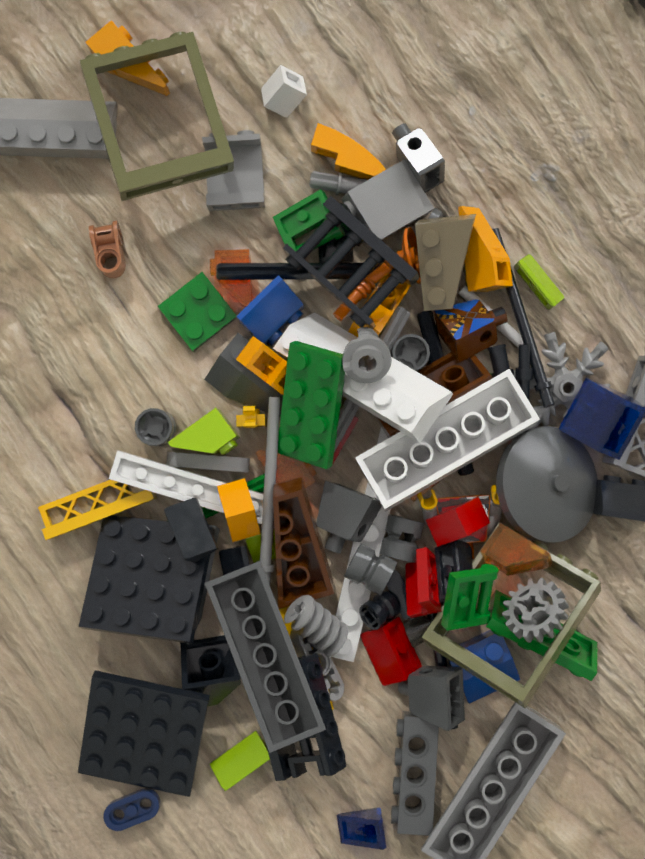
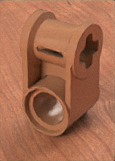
[89,220,126,278]

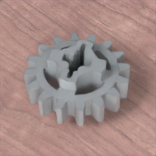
[502,578,569,643]

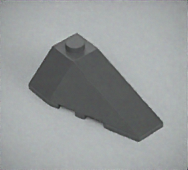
[204,333,283,418]

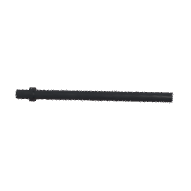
[492,228,555,408]

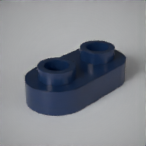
[103,788,161,831]

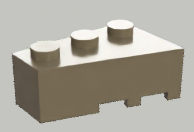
[415,214,476,311]

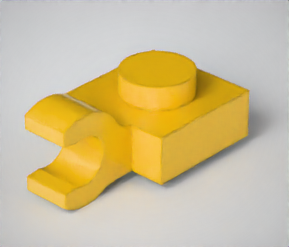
[236,406,267,428]

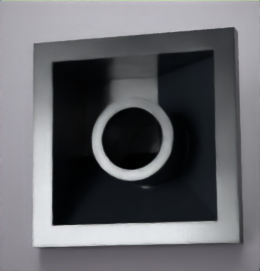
[180,635,241,706]

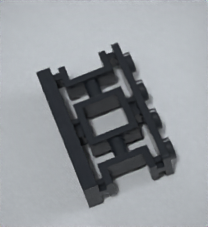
[266,653,347,781]

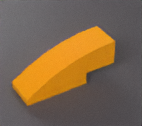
[311,123,386,180]
[236,336,287,395]

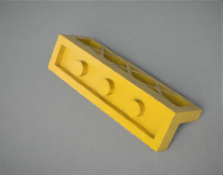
[38,479,157,540]

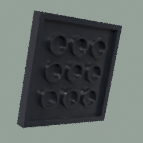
[78,515,215,644]
[78,670,210,797]

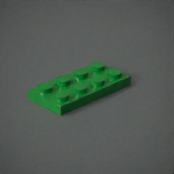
[278,341,345,470]
[486,590,598,681]

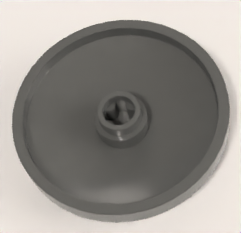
[496,426,598,543]

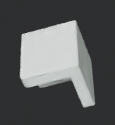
[261,65,307,117]

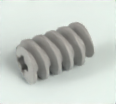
[284,595,348,657]

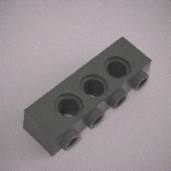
[391,711,439,836]

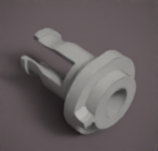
[342,327,392,383]

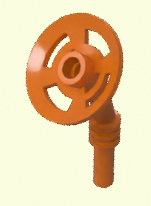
[333,227,421,321]

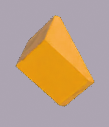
[217,478,260,542]

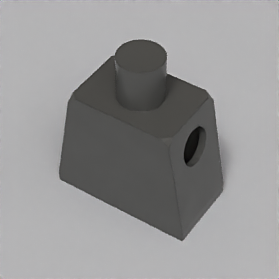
[392,123,445,193]
[316,481,382,554]
[398,666,465,731]

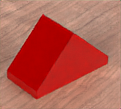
[425,496,490,547]

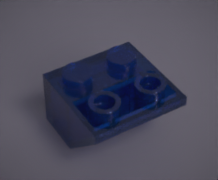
[558,378,645,460]

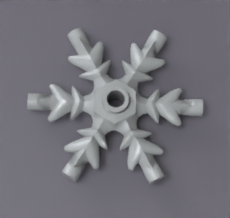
[513,332,623,442]

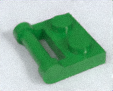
[272,189,345,251]
[441,564,499,631]

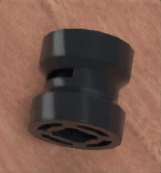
[359,591,400,630]

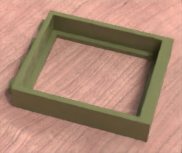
[80,32,234,201]
[422,523,601,708]

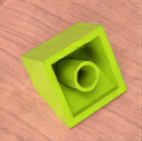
[168,407,240,455]

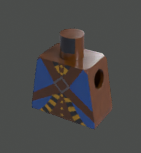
[434,299,508,362]

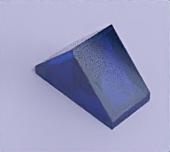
[337,807,387,850]

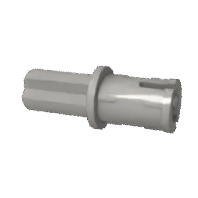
[309,171,367,195]

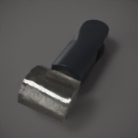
[387,570,431,648]

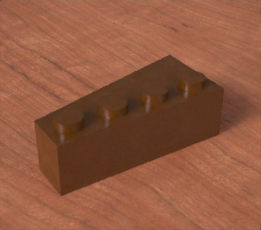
[273,477,334,609]

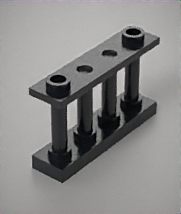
[283,196,419,329]

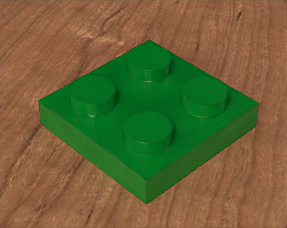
[157,272,237,352]

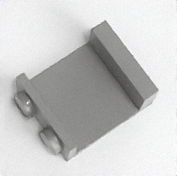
[202,130,265,211]
[342,160,434,240]

